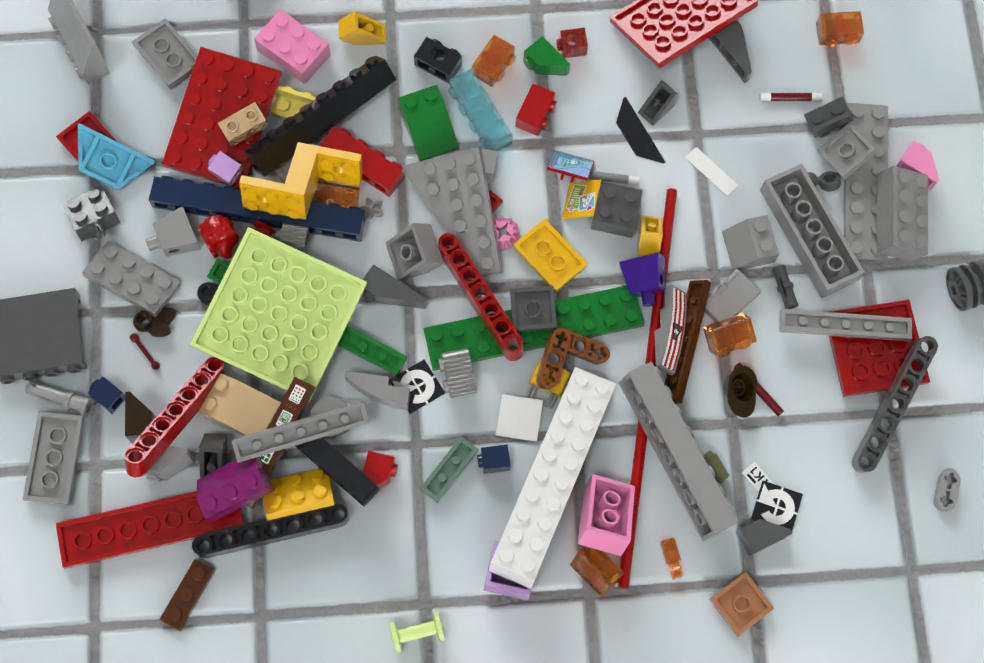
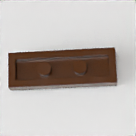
[159,559,216,632]

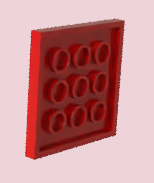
[829,300,930,397]

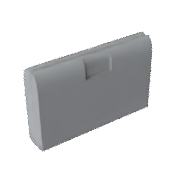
[705,269,761,329]

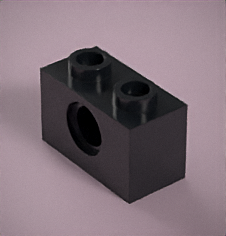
[414,37,462,84]

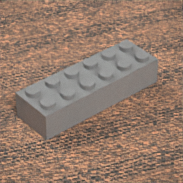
[760,164,865,298]

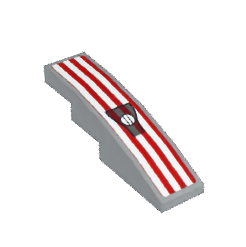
[654,285,687,376]

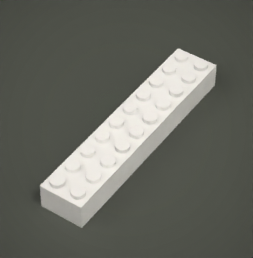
[488,367,616,589]

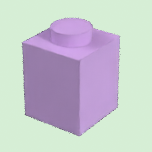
[208,151,244,187]

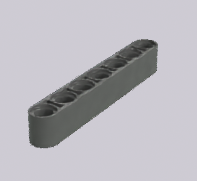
[851,336,938,473]

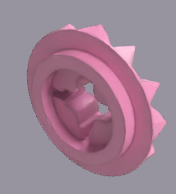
[494,216,520,250]

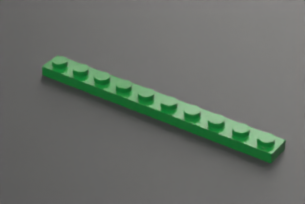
[207,258,408,376]

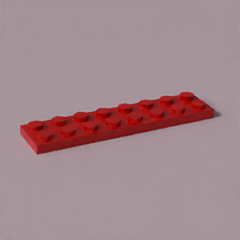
[56,491,244,569]

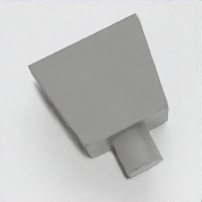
[145,206,201,257]

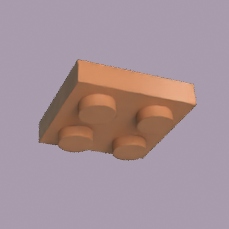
[709,572,774,637]

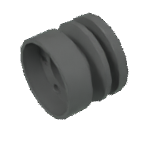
[946,258,984,311]

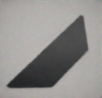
[616,97,666,164]

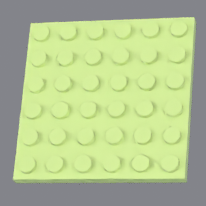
[190,227,368,402]

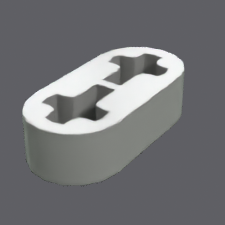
[933,469,961,512]

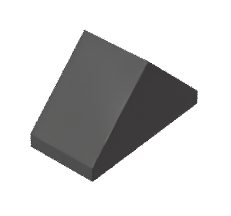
[637,80,678,126]

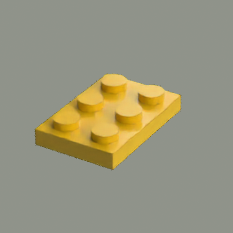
[513,219,588,293]
[263,469,335,521]

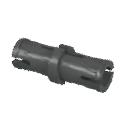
[772,265,799,309]

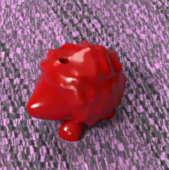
[198,215,239,259]

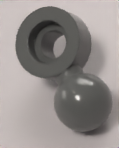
[807,171,841,192]

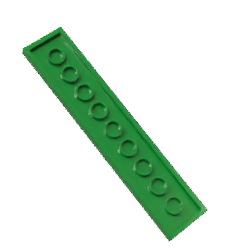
[423,285,644,371]

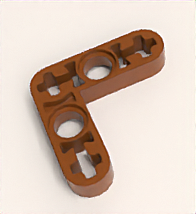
[536,328,610,390]

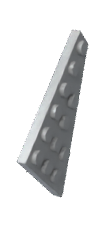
[402,147,503,277]

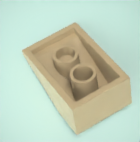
[198,373,281,436]

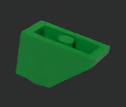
[523,36,570,76]

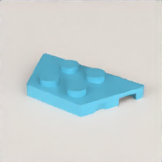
[78,123,155,190]

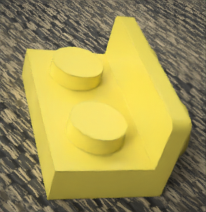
[270,86,316,120]

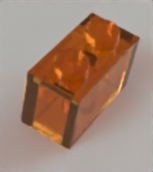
[816,11,864,46]
[472,35,516,87]
[703,313,757,357]
[570,546,624,597]

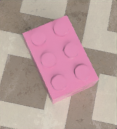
[254,9,331,84]
[578,474,635,556]

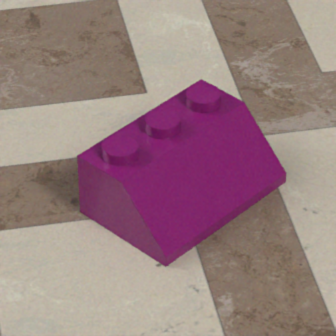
[197,456,275,521]

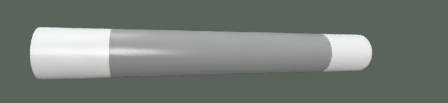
[588,171,639,185]

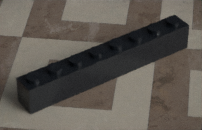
[244,56,396,177]

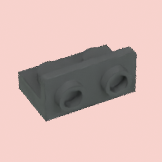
[804,96,853,138]

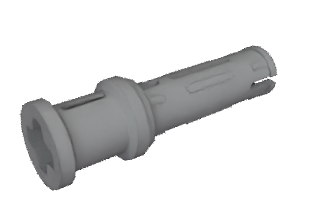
[25,380,94,417]

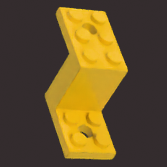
[239,142,362,220]

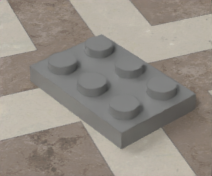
[132,19,197,89]

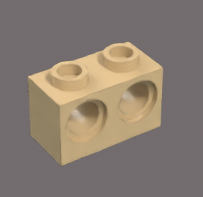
[218,102,268,147]

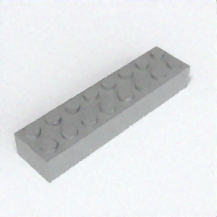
[619,361,739,541]

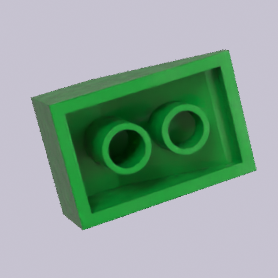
[398,85,459,161]

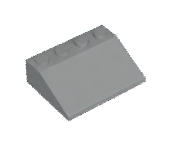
[48,0,110,84]

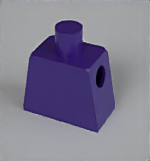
[619,253,665,307]

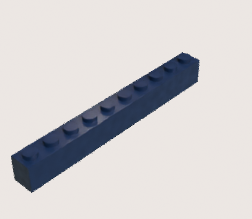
[148,176,366,242]

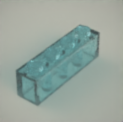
[448,69,513,151]

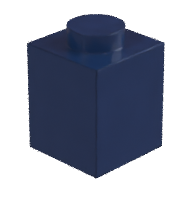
[88,376,125,414]
[477,444,510,474]

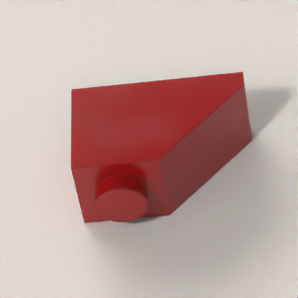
[363,451,398,489]

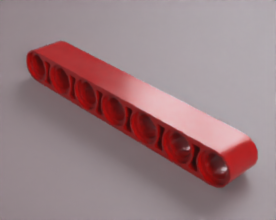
[438,233,523,361]
[125,357,225,478]

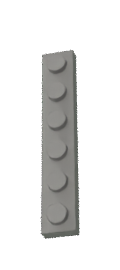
[779,309,912,341]
[231,401,369,463]

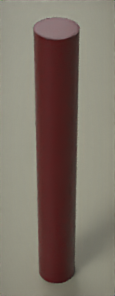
[734,362,784,417]

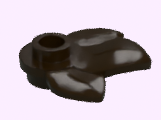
[133,307,176,337]

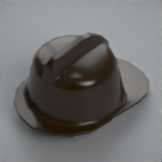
[723,366,757,418]

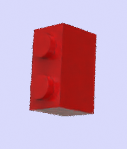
[515,84,557,136]

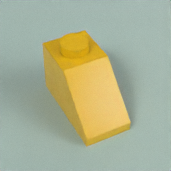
[338,11,386,45]
[637,215,663,257]

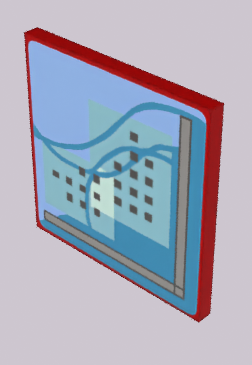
[547,150,594,183]

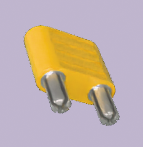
[525,360,571,409]

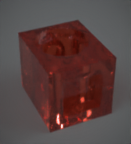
[556,27,588,58]

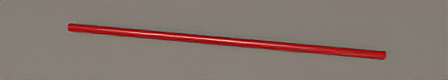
[617,188,677,589]

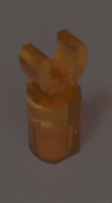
[660,538,683,580]

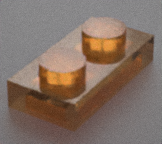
[315,181,360,208]

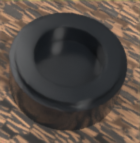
[197,282,218,305]

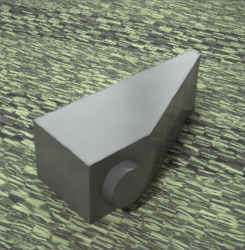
[709,21,752,83]
[362,264,428,309]

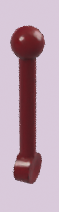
[130,333,160,370]

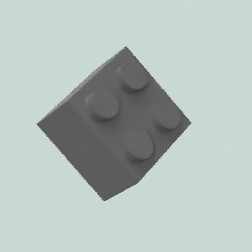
[591,181,643,238]

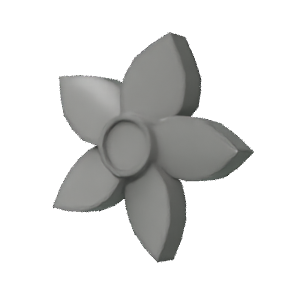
[359,197,382,222]

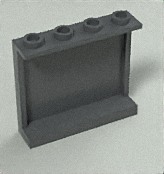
[0,288,87,384]

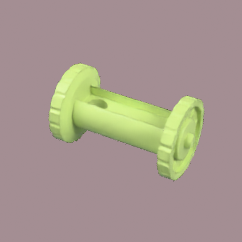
[390,611,445,653]

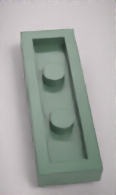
[420,436,479,503]

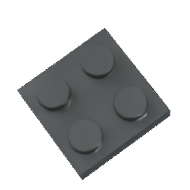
[510,286,557,332]

